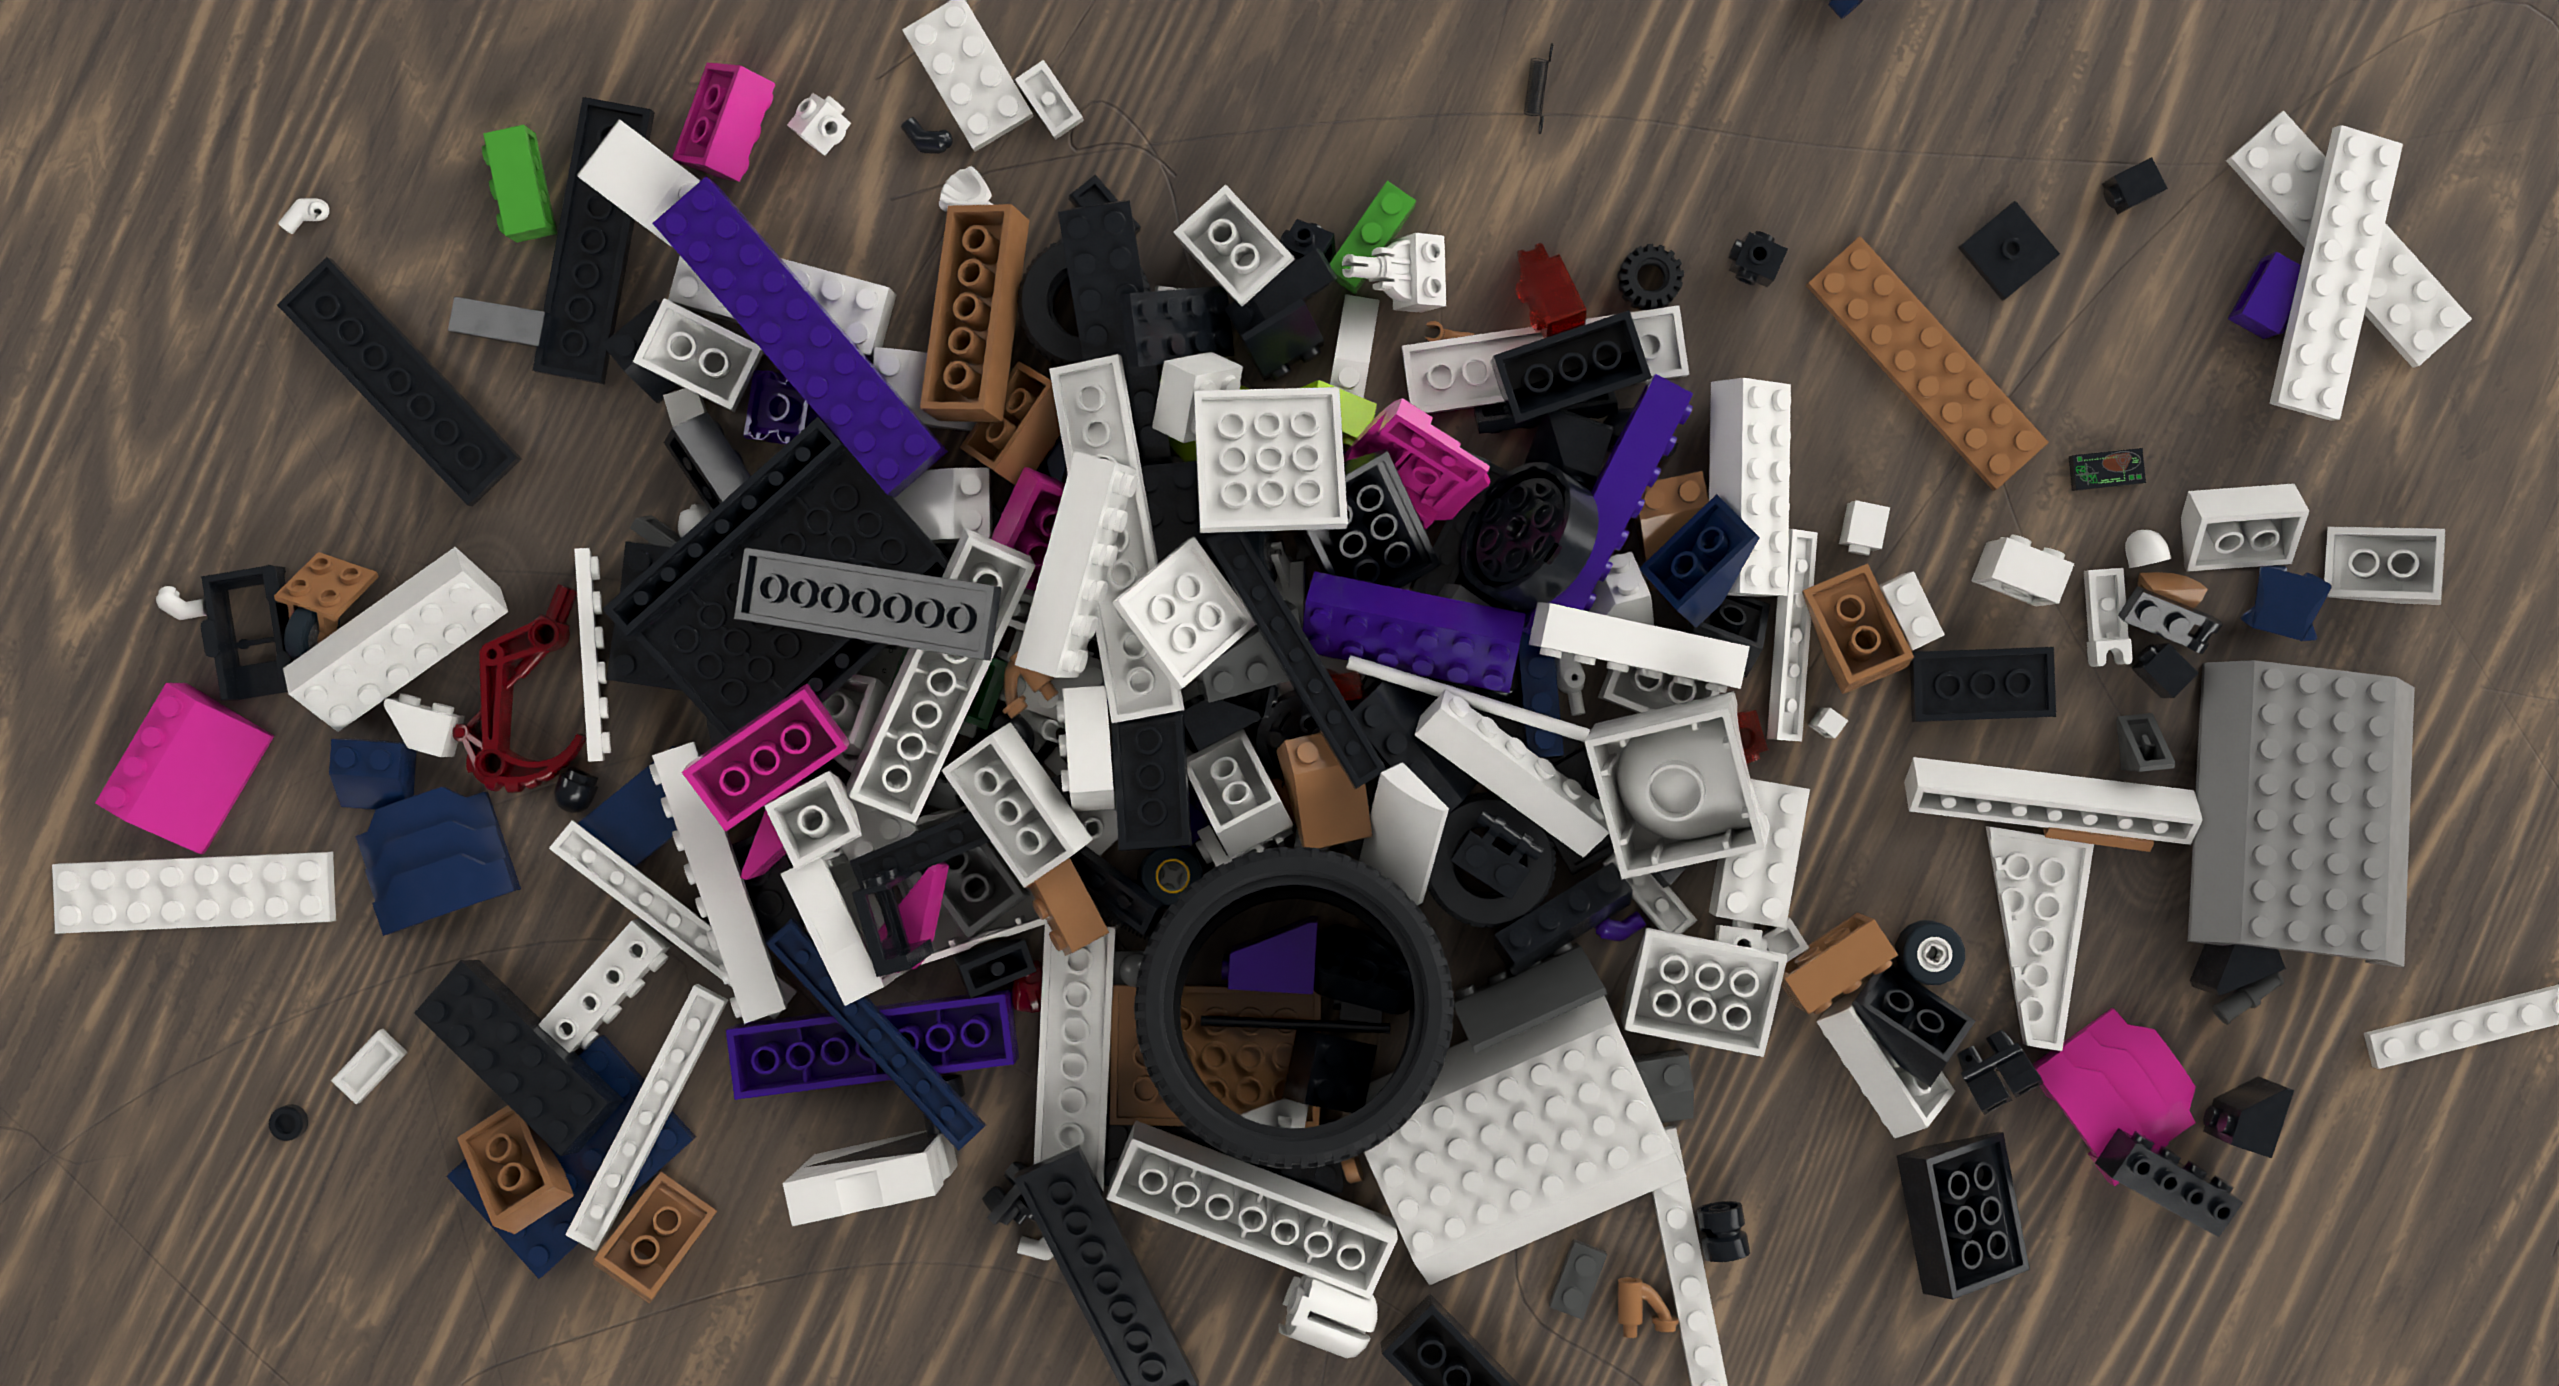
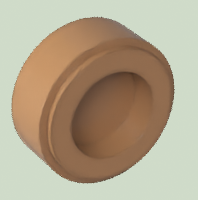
[1341,1156,1363,1184]

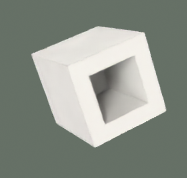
[1839,500,1890,556]

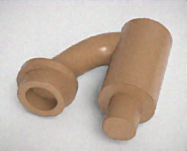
[1002,650,1059,719]
[1618,1277,1679,1338]

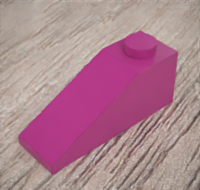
[878,861,949,973]

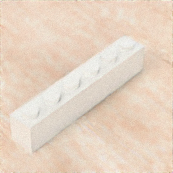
[1529,602,1750,693]
[1415,689,1609,857]

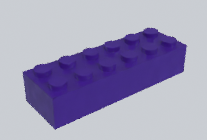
[1302,571,1526,693]

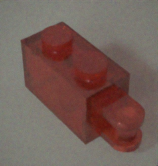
[1516,243,1587,338]

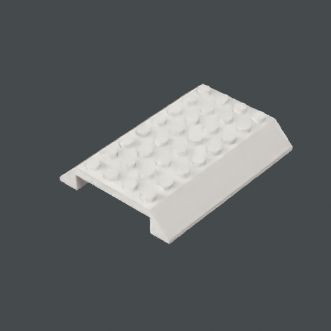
[1349,995,1687,1285]

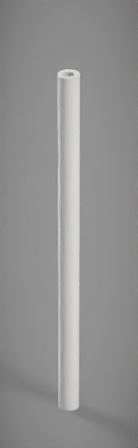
[1346,655,1590,742]

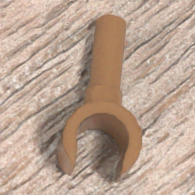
[1425,321,1474,342]

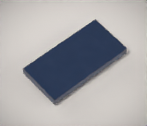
[577,746,677,868]

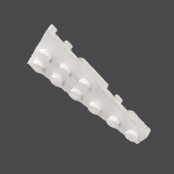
[1986,826,2094,1051]

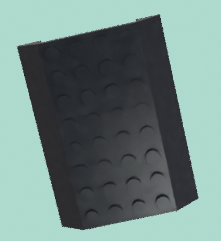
[603,417,949,738]

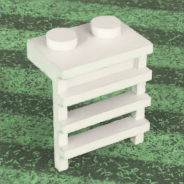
[1195,825,1294,867]

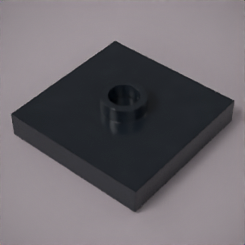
[1958,201,2060,301]

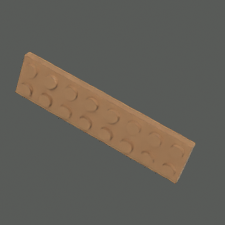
[1805,236,2049,491]

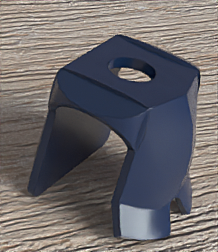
[2240,566,2331,642]

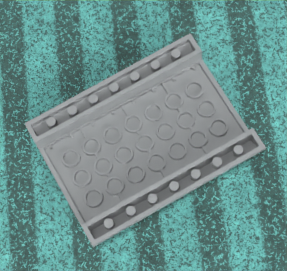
[2188,660,2415,967]

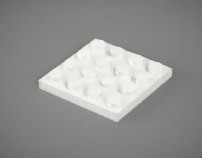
[1194,387,1348,533]

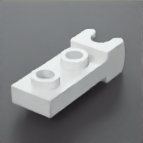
[2084,568,2133,667]

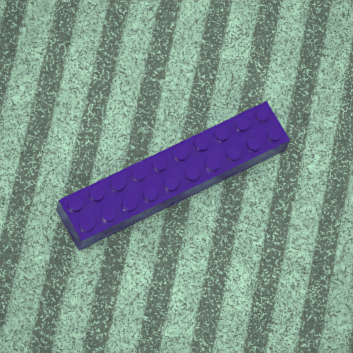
[652,176,948,498]

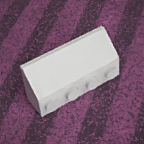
[941,722,1093,888]
[1816,980,1955,1138]

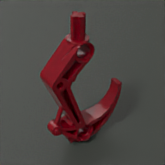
[452,584,587,793]

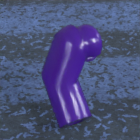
[1594,911,1647,942]

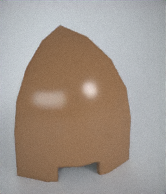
[2138,572,2208,608]

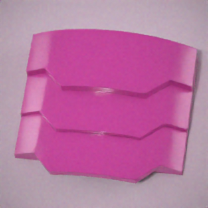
[1344,398,1491,530]
[2032,1008,2196,1186]

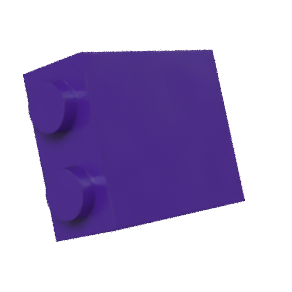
[1222,916,1317,994]

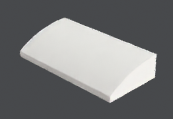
[1359,762,1449,906]

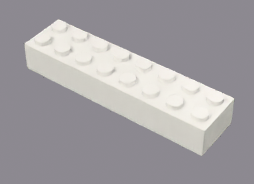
[847,528,1036,823]
[1107,1121,1398,1299]

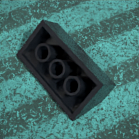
[1490,310,1652,424]

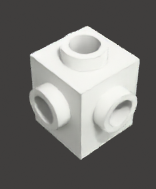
[787,93,851,156]
[1714,920,1767,951]

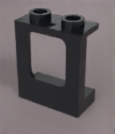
[852,868,934,977]

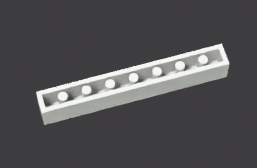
[649,742,788,1024]
[1904,757,2203,845]

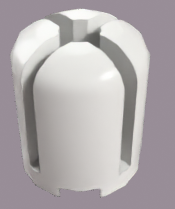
[1278,1274,1378,1358]

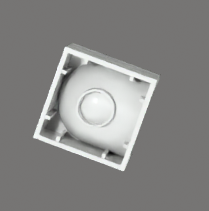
[1584,691,1770,879]

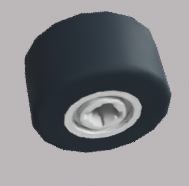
[1895,920,1965,985]

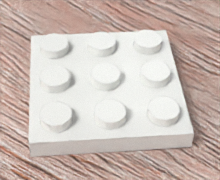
[1112,537,1255,690]

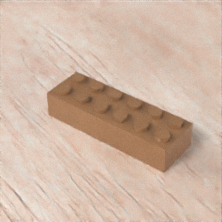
[920,204,1030,422]

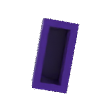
[2228,252,2301,339]

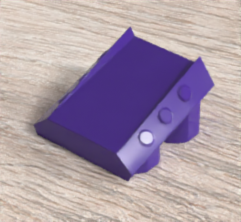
[743,370,825,445]

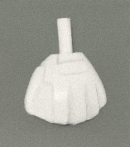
[939,166,993,212]

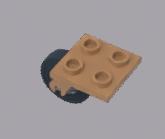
[274,552,379,660]

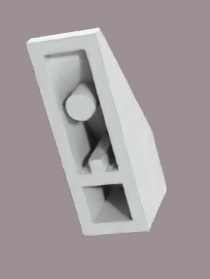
[1330,294,1380,398]

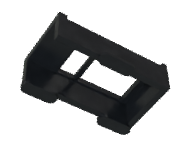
[200,565,295,701]

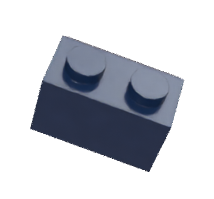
[329,738,417,810]

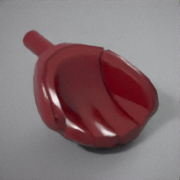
[1011,960,1043,1013]

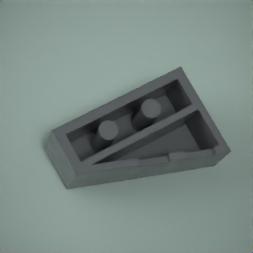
[1196,599,1301,703]

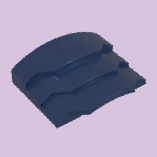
[355,787,521,936]

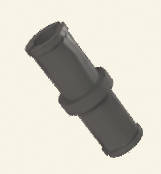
[2212,972,2284,1025]

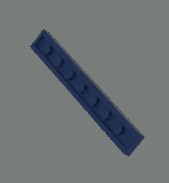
[765,918,986,1151]

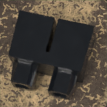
[1957,1030,2044,1115]

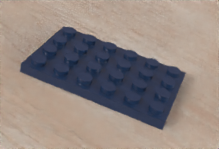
[446,1035,696,1279]

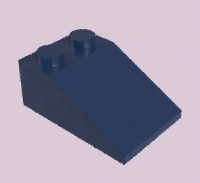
[1639,494,1760,628]

